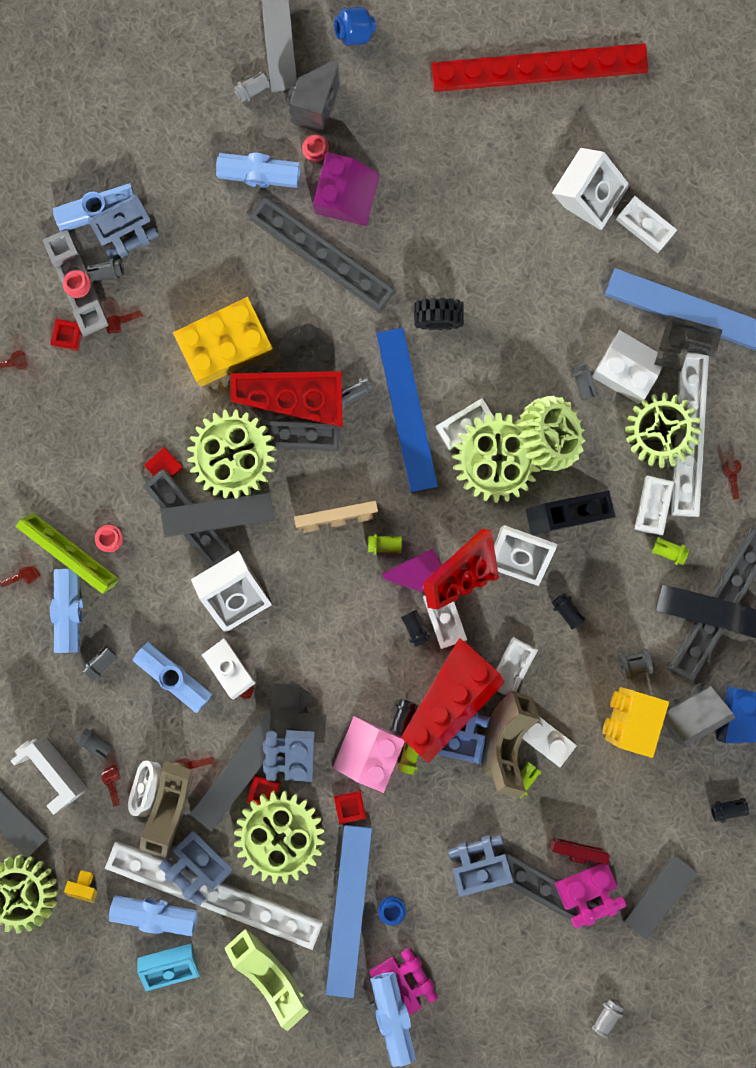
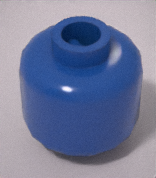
[334,7,376,46]

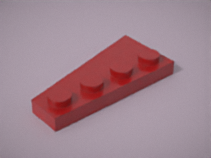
[230,371,343,428]
[423,529,499,610]

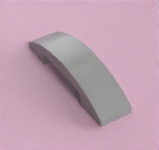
[262,0,297,92]
[42,229,109,336]

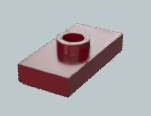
[549,837,610,865]

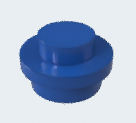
[378,896,406,926]

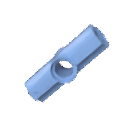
[216,153,300,188]
[53,183,135,231]
[50,569,83,653]
[132,642,213,713]
[109,895,198,936]
[370,972,416,1067]

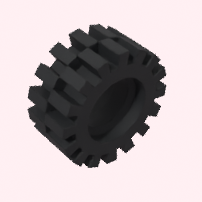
[414,298,464,330]

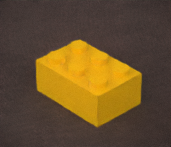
[173,297,274,387]
[602,687,669,758]

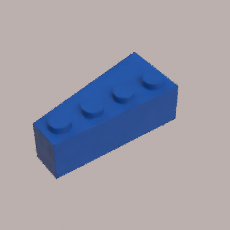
[717,686,756,743]

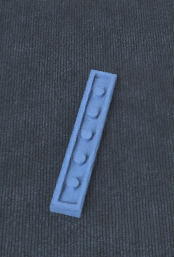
[604,268,756,350]
[326,824,372,998]

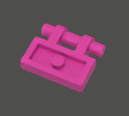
[554,863,626,929]
[369,947,438,1015]

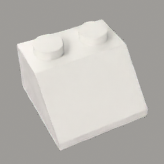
[552,148,630,230]
[592,330,667,404]
[191,551,272,633]

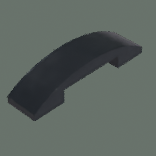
[655,585,756,639]

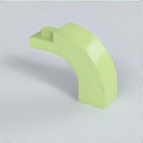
[224,929,309,1031]

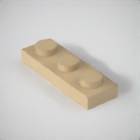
[294,501,378,533]

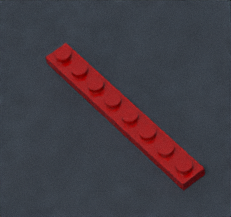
[431,43,649,92]

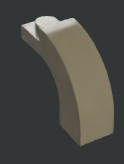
[481,691,540,798]
[140,761,193,858]

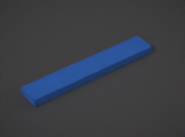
[376,328,438,493]

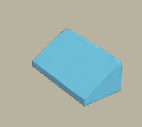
[137,943,200,991]

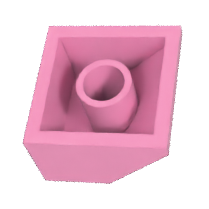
[333,716,405,793]

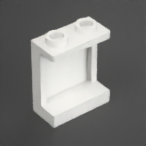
[11,738,88,815]

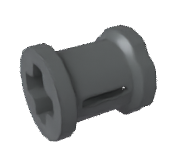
[619,649,653,679]

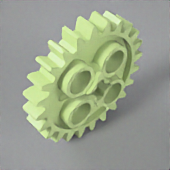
[187,410,277,499]
[452,413,540,503]
[234,790,325,884]

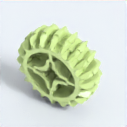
[625,393,702,468]
[517,396,585,471]
[0,855,58,934]

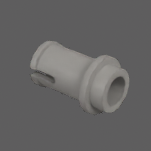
[234,71,270,103]
[592,998,624,1038]

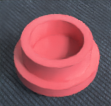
[302,135,329,162]
[63,270,91,298]
[95,525,123,552]

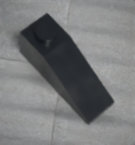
[525,491,616,536]

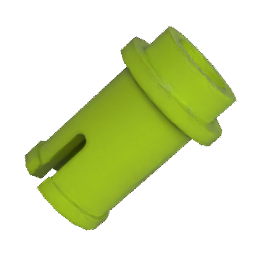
[368,533,402,555]
[651,537,689,565]
[396,742,418,775]
[519,762,542,799]

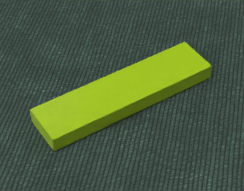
[15,513,119,594]

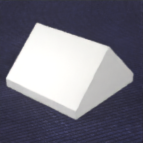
[494,525,557,586]

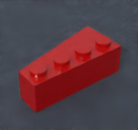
[401,637,505,764]

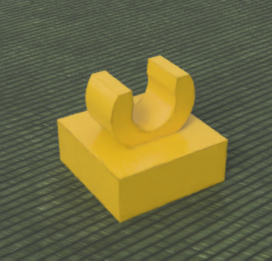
[64,870,97,903]

